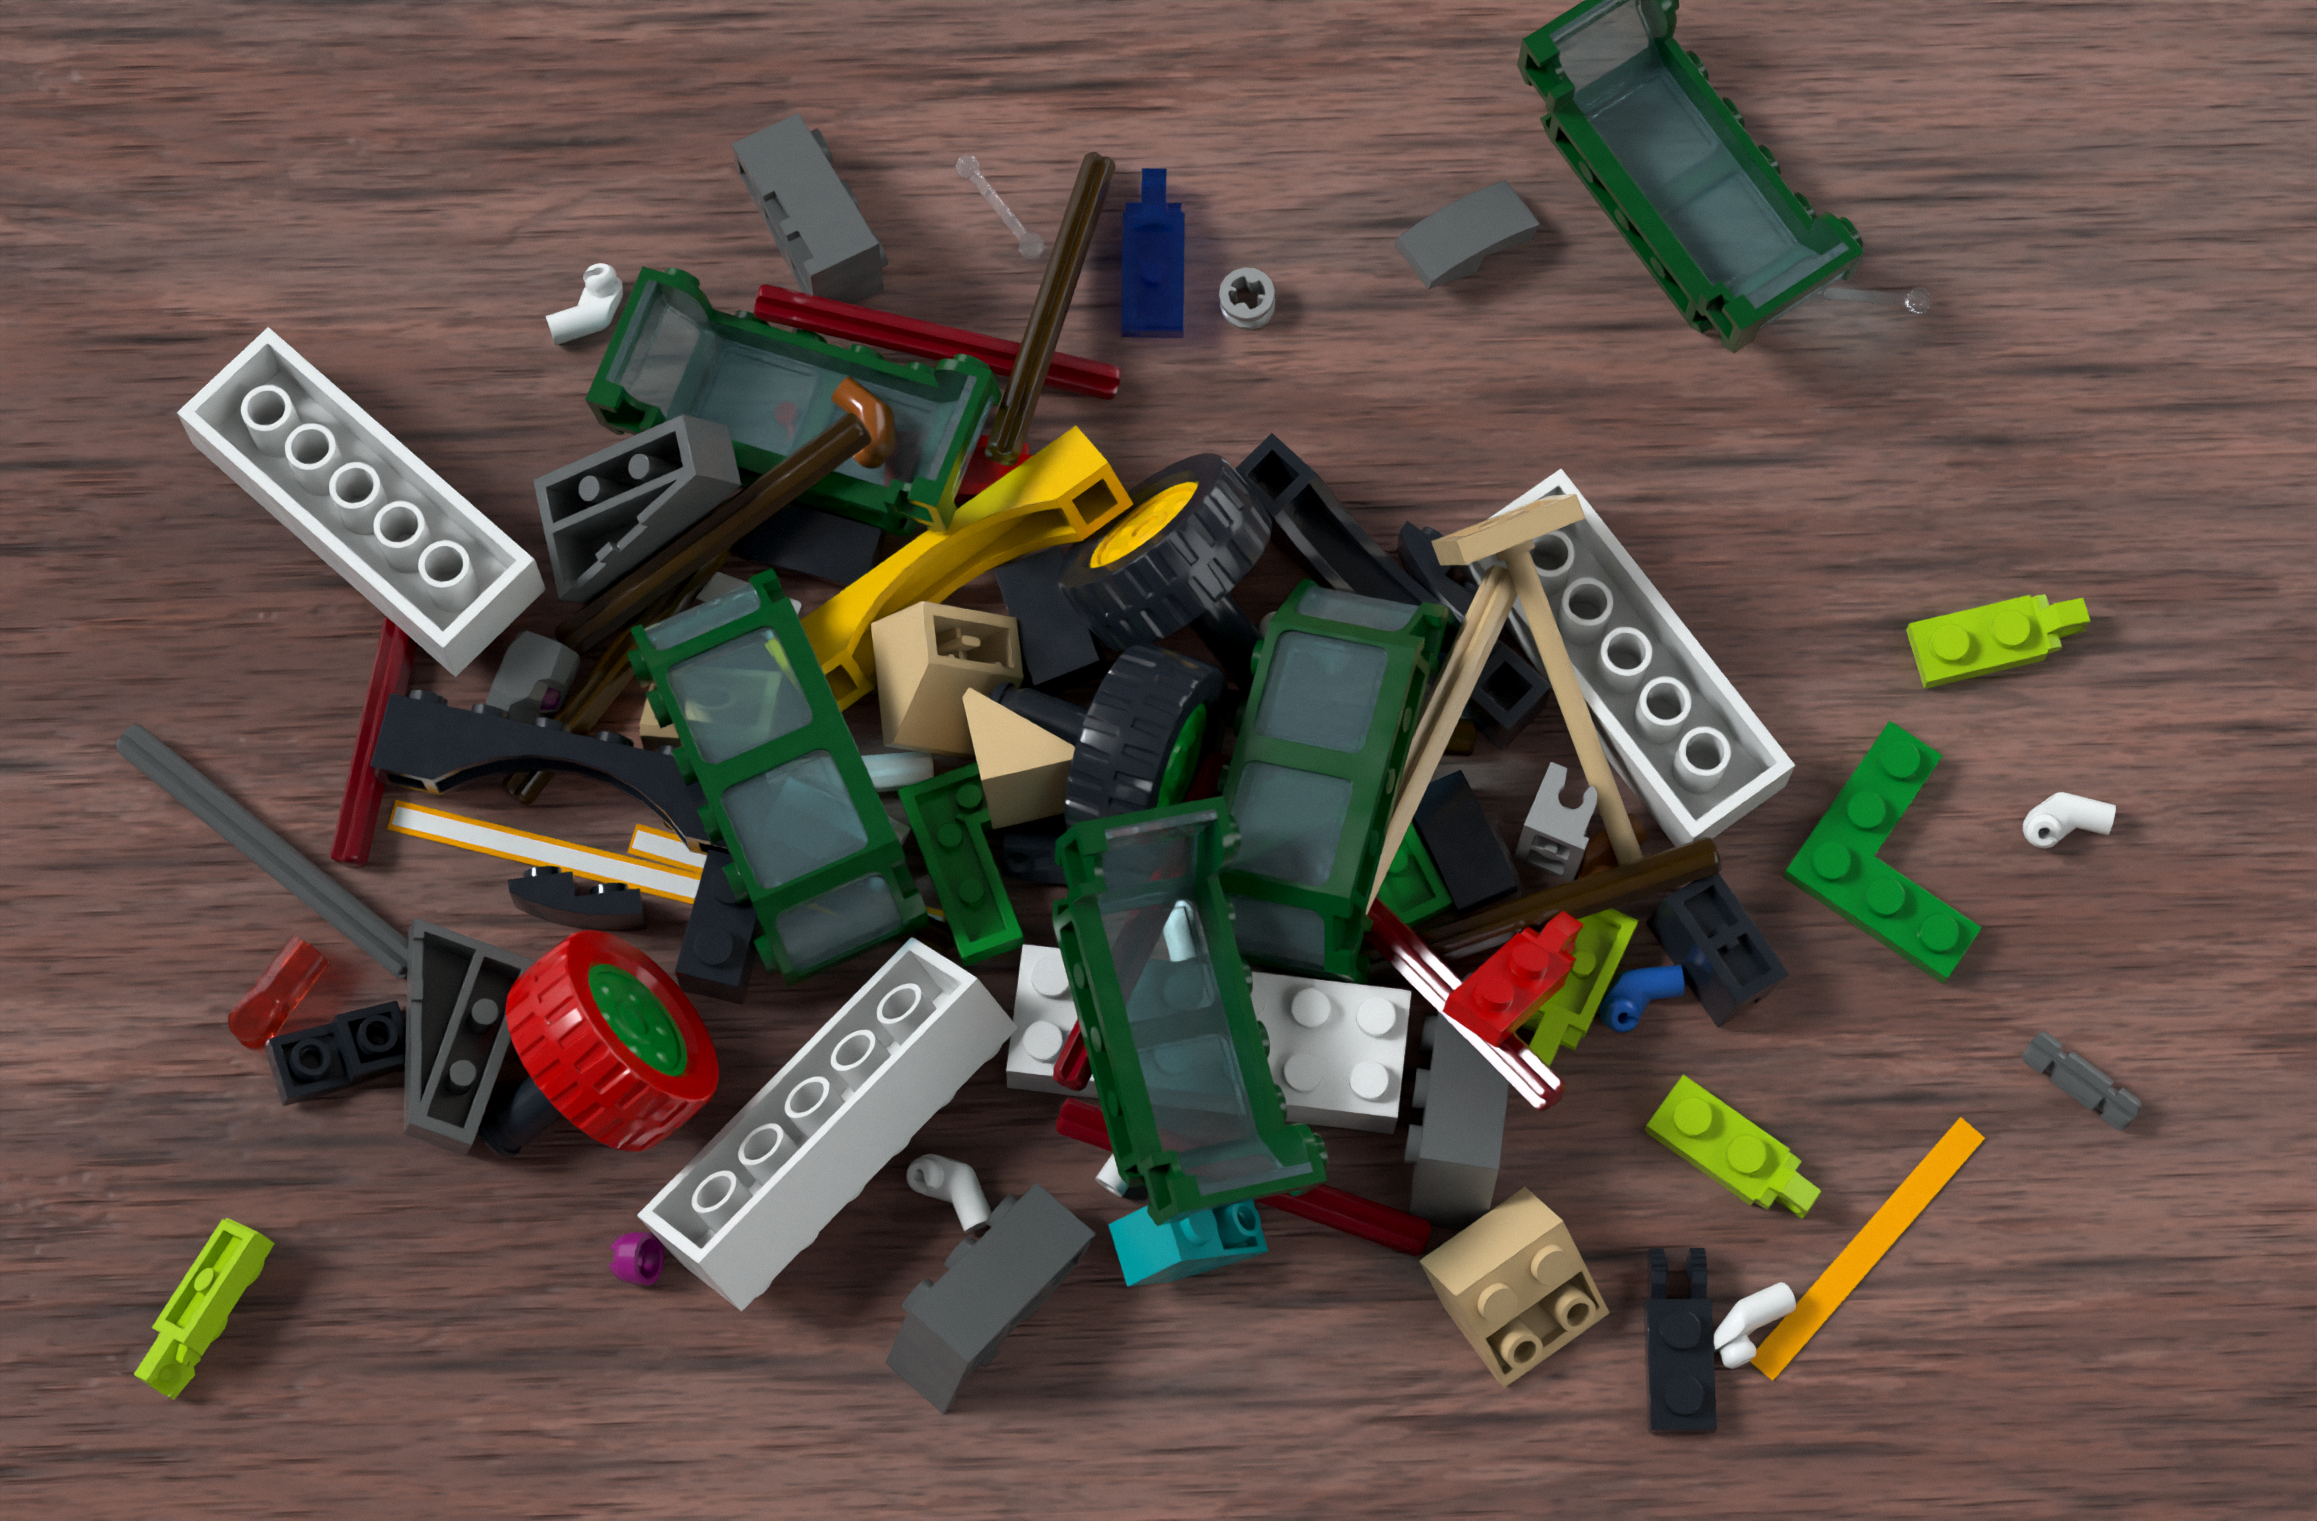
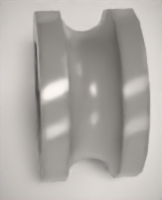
[1219,267,1275,330]

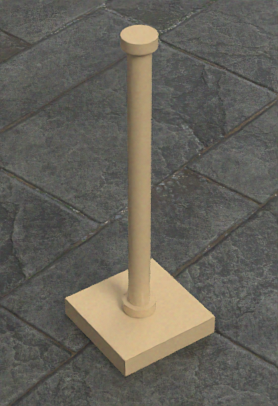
[1431,494,1643,865]

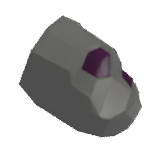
[486,630,581,725]

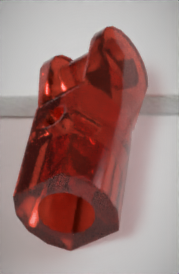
[228,934,330,1050]

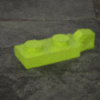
[1906,594,2090,689]
[1522,908,1638,1067]
[1644,1074,1821,1219]
[134,1218,275,1400]

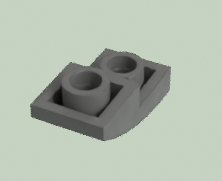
[1395,180,1540,289]

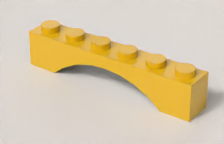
[765,426,1133,712]

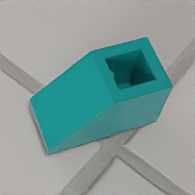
[1108,1193,1268,1287]

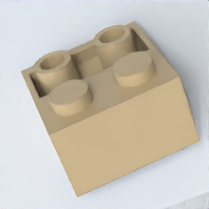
[871,601,1023,760]
[1419,1187,1610,1388]

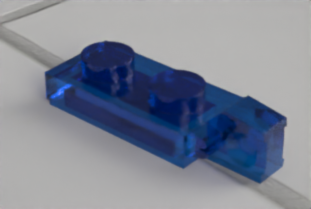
[1121,168,1185,338]

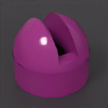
[608,1232,664,1285]

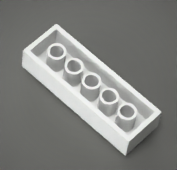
[177,327,546,677]
[1457,469,1795,847]
[637,937,1018,1312]
[1006,944,1411,1134]

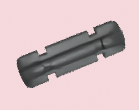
[2022,1031,2142,1131]

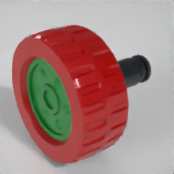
[478,930,719,1158]

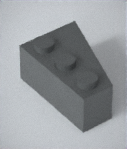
[732,113,888,304]
[533,414,741,604]
[404,917,536,1156]
[1404,1011,1516,1231]
[885,1182,1096,1415]

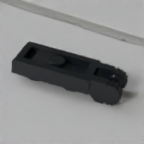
[1643,1248,1717,1434]

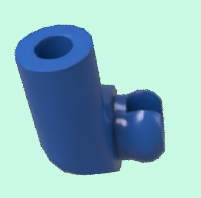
[1600,965,1685,1033]

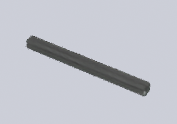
[116,724,408,979]

